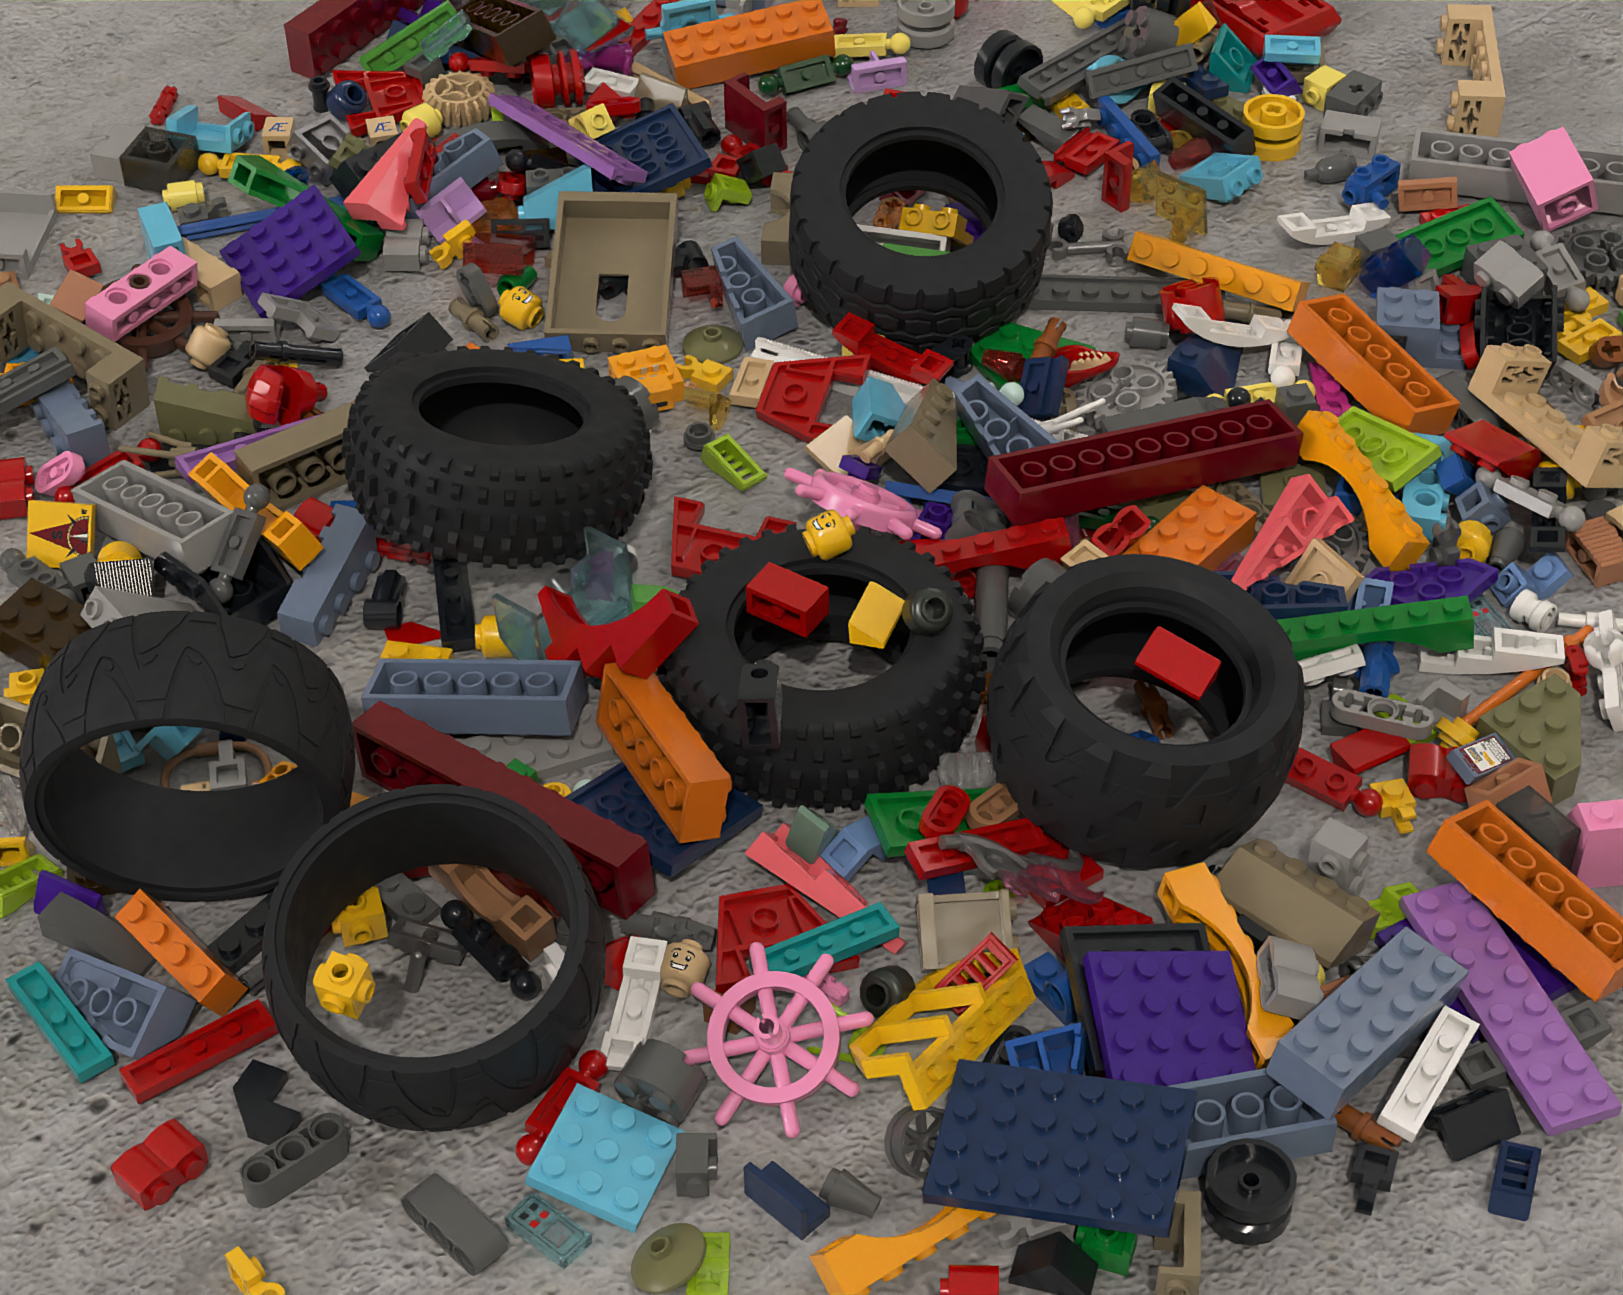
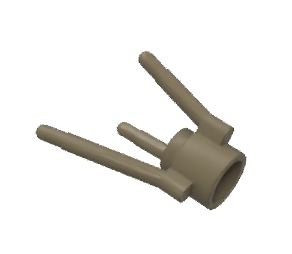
[118,431,199,478]

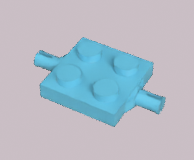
[644,0,734,55]

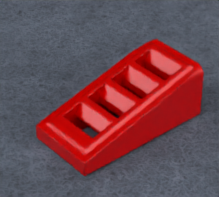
[934,932,1018,1015]

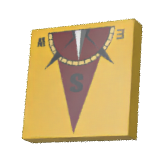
[26,500,96,568]

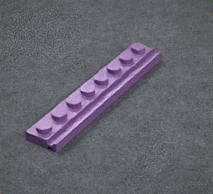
[487,93,648,185]

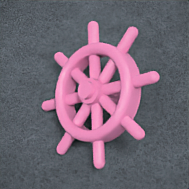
[784,468,942,540]
[682,942,874,1138]

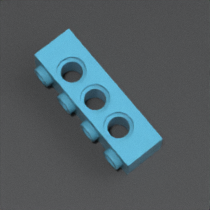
[1401,432,1455,544]

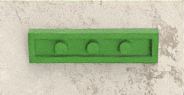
[359,0,464,71]

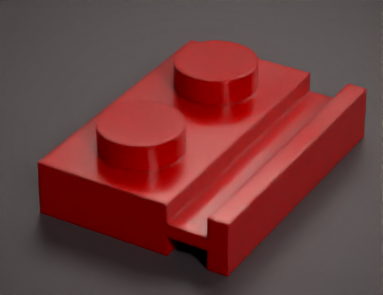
[1054,127,1120,175]

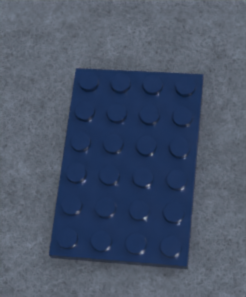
[922,1059,1197,1238]

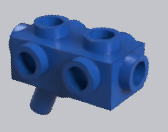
[1342,154,1401,210]

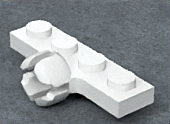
[1583,610,1623,732]

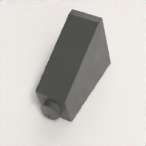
[952,85,1029,126]

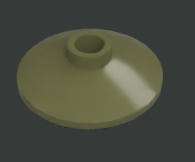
[683,325,743,364]
[631,1223,706,1295]

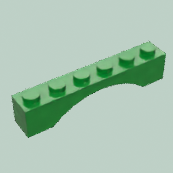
[227,155,385,262]
[1276,595,1474,661]

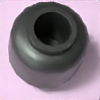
[902,587,954,635]
[860,965,916,1017]

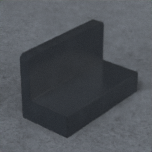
[1424,1086,1521,1161]

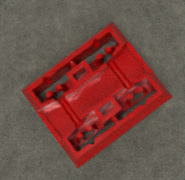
[1189,0,1342,61]

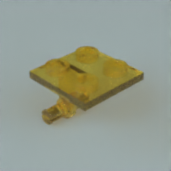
[1154,170,1208,244]

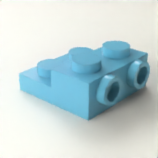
[1179,152,1263,203]

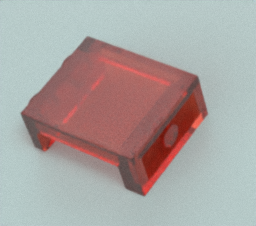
[463,232,535,275]

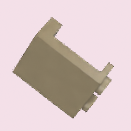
[916,889,1020,973]
[1153,1190,1201,1295]

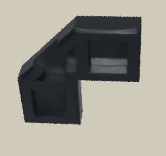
[233,1059,302,1145]

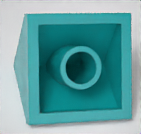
[1209,23,1258,93]

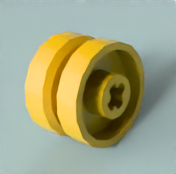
[1242,94,1305,162]

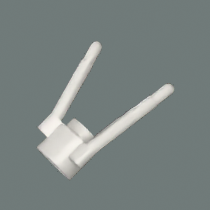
[1039,398,1106,442]

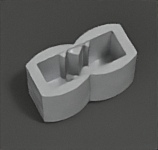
[383,219,430,271]
[1473,240,1545,309]
[1256,935,1324,1020]

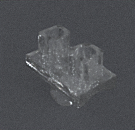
[0,775,33,838]

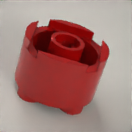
[1159,277,1225,334]

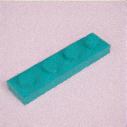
[749,902,900,977]
[5,961,115,1084]

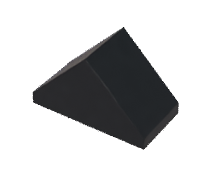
[1008,1231,1099,1295]

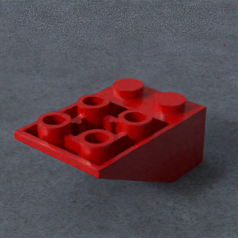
[1444,420,1545,481]
[1028,889,1154,964]

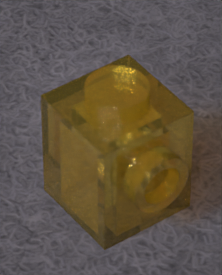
[1315,242,1362,293]

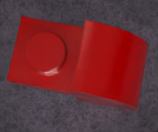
[1435,274,1482,324]

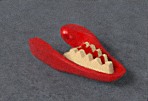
[1052,345,1120,388]

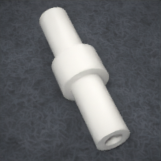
[1557,611,1623,632]

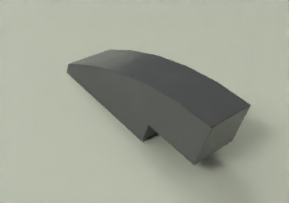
[37,891,157,977]

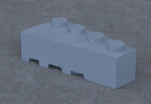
[405,128,503,219]
[711,236,798,351]
[954,373,1059,459]
[30,379,111,469]
[277,503,380,647]

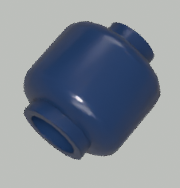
[326,80,367,121]

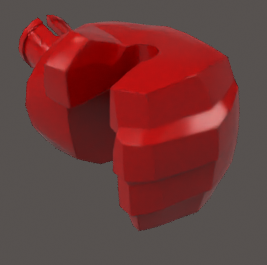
[245,364,327,426]

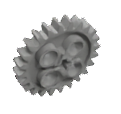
[1076,358,1178,430]

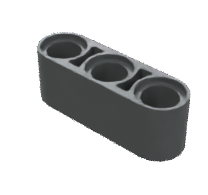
[1435,372,1504,430]
[240,1113,349,1208]
[401,1173,508,1276]

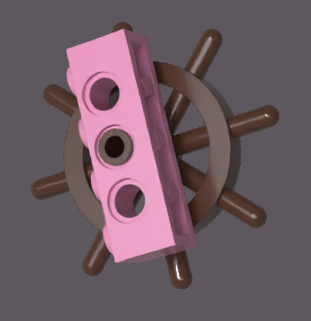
[83,246,220,372]

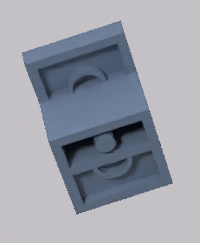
[1376,287,1465,370]

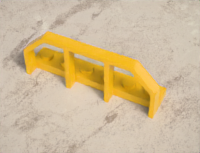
[849,948,1036,1111]

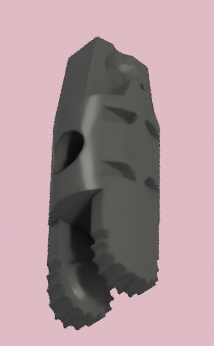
[619,911,717,950]

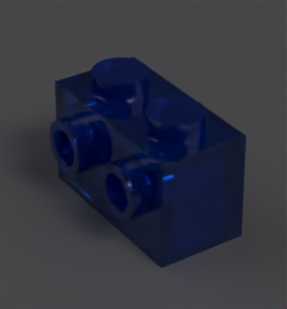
[1358,233,1431,299]

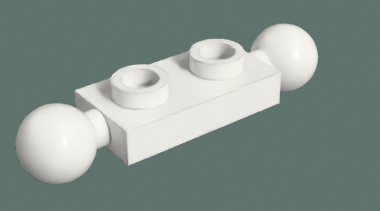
[1268,319,1303,388]

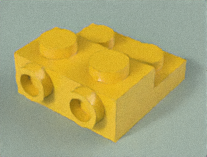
[899,204,974,247]

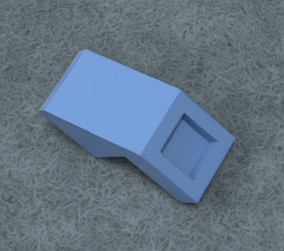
[1490,552,1574,608]
[820,815,886,881]

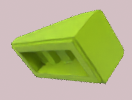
[700,433,768,492]
[0,853,63,919]

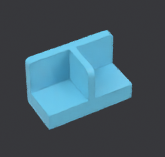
[134,726,204,760]

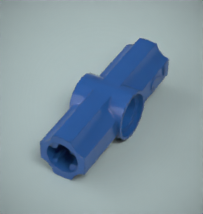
[1354,641,1400,698]

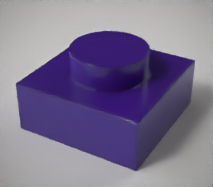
[838,454,883,481]

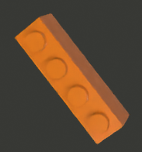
[115,889,248,1017]

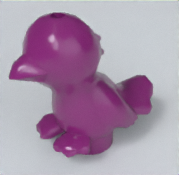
[565,37,634,77]

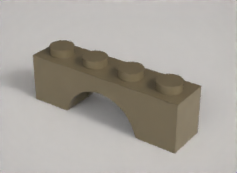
[761,172,793,266]

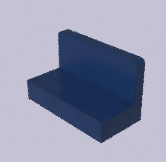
[743,1160,830,1240]

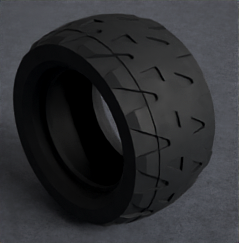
[986,554,1305,869]

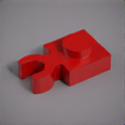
[60,239,102,278]

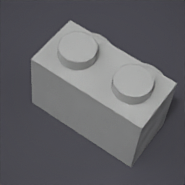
[1307,817,1370,896]

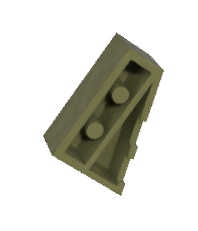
[153,376,262,445]

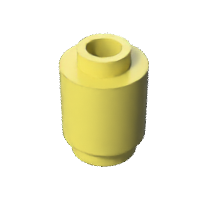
[162,180,206,212]

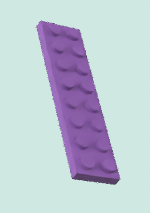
[1399,881,1622,1137]

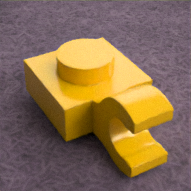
[429,219,482,270]
[1369,778,1416,834]
[224,1246,286,1295]

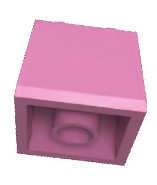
[1509,126,1599,232]
[1551,799,1623,888]

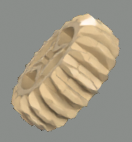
[422,70,496,128]

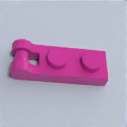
[1308,362,1351,418]

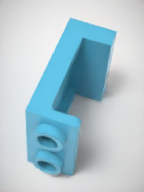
[166,105,254,154]

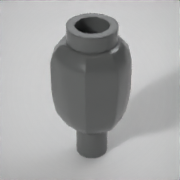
[1304,153,1357,184]

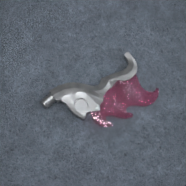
[938,832,1104,904]

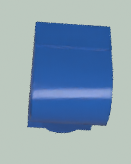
[1024,951,1078,1026]

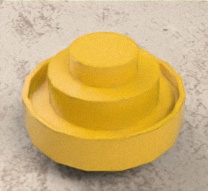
[1434,716,1480,749]

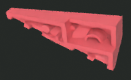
[343,118,427,231]
[1231,474,1355,591]
[744,823,908,955]

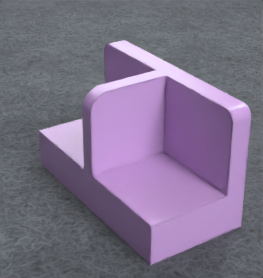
[846,51,907,94]
[415,176,487,245]

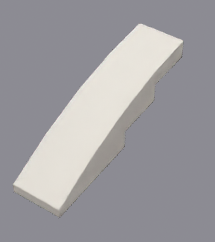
[1418,627,1565,675]

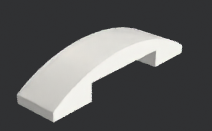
[1276,202,1391,245]
[1172,303,1291,347]
[600,936,668,1071]

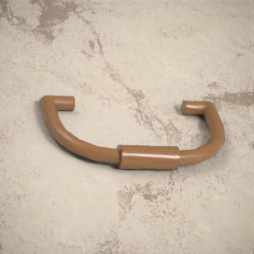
[160,739,272,788]

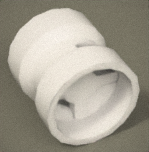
[1509,589,1557,633]

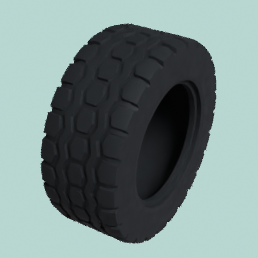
[788,91,1053,354]

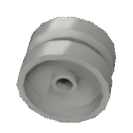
[896,0,955,49]

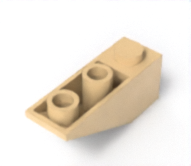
[182,237,243,312]

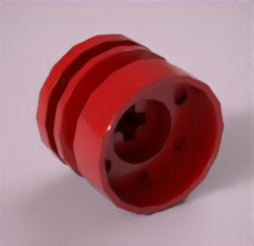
[529,49,585,109]

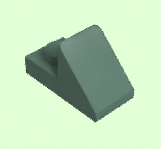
[786,805,841,864]

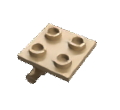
[804,415,893,475]

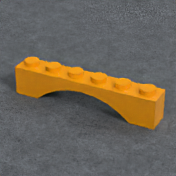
[1127,231,1310,312]
[1297,410,1431,571]
[187,452,324,571]
[1157,862,1295,1070]
[809,1206,997,1295]

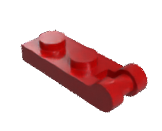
[403,128,437,205]

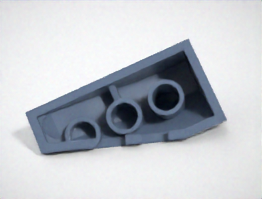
[54,947,197,1060]

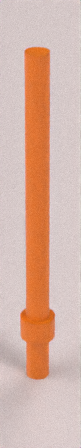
[1461,625,1594,727]

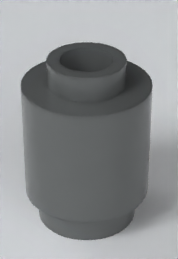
[1124,316,1170,350]

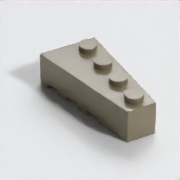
[884,378,957,494]

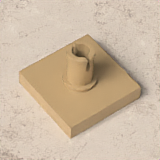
[1284,538,1365,604]

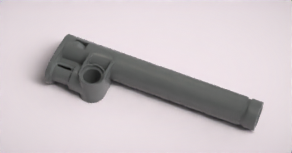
[944,490,1010,673]

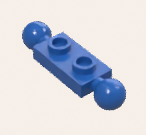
[317,272,391,328]

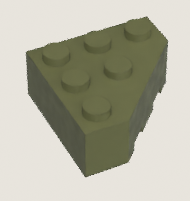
[1475,674,1581,809]

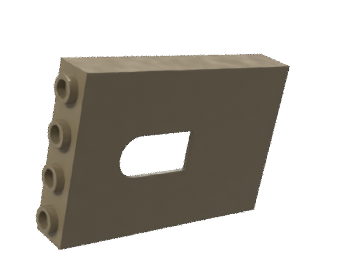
[544,191,679,354]

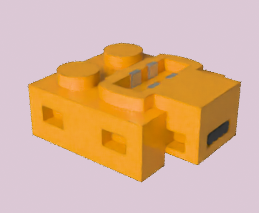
[607,345,685,411]

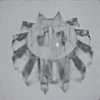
[937,752,997,789]

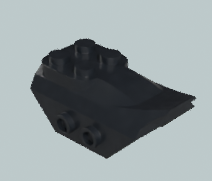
[1474,285,1564,381]
[154,537,292,624]

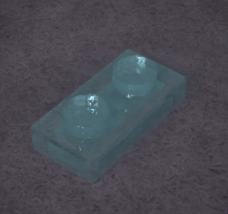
[420,9,473,62]

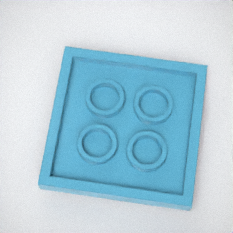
[525,1083,685,1233]

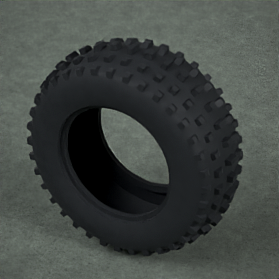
[341,346,653,569]
[658,524,987,813]

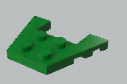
[970,322,1096,391]

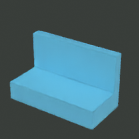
[1262,34,1321,66]

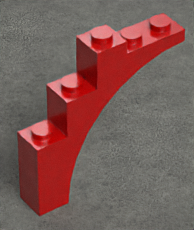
[537,585,699,680]

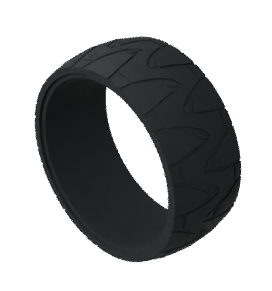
[19,611,356,902]
[261,784,606,1132]

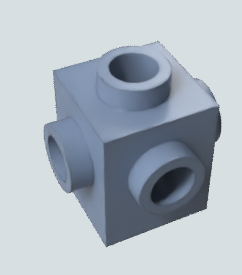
[1455,480,1512,535]

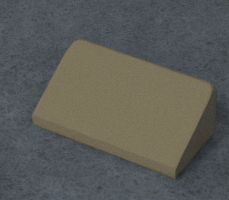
[634,72,688,111]

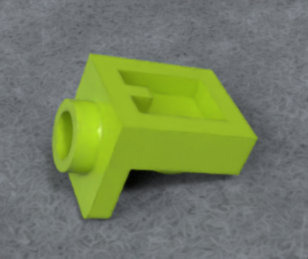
[704,173,753,212]

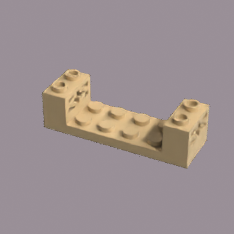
[1436,4,1506,137]
[1467,343,1623,488]

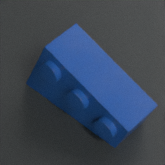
[1004,1022,1086,1075]

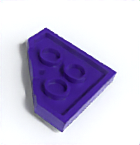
[1365,558,1499,605]

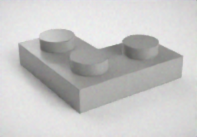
[257,292,339,342]

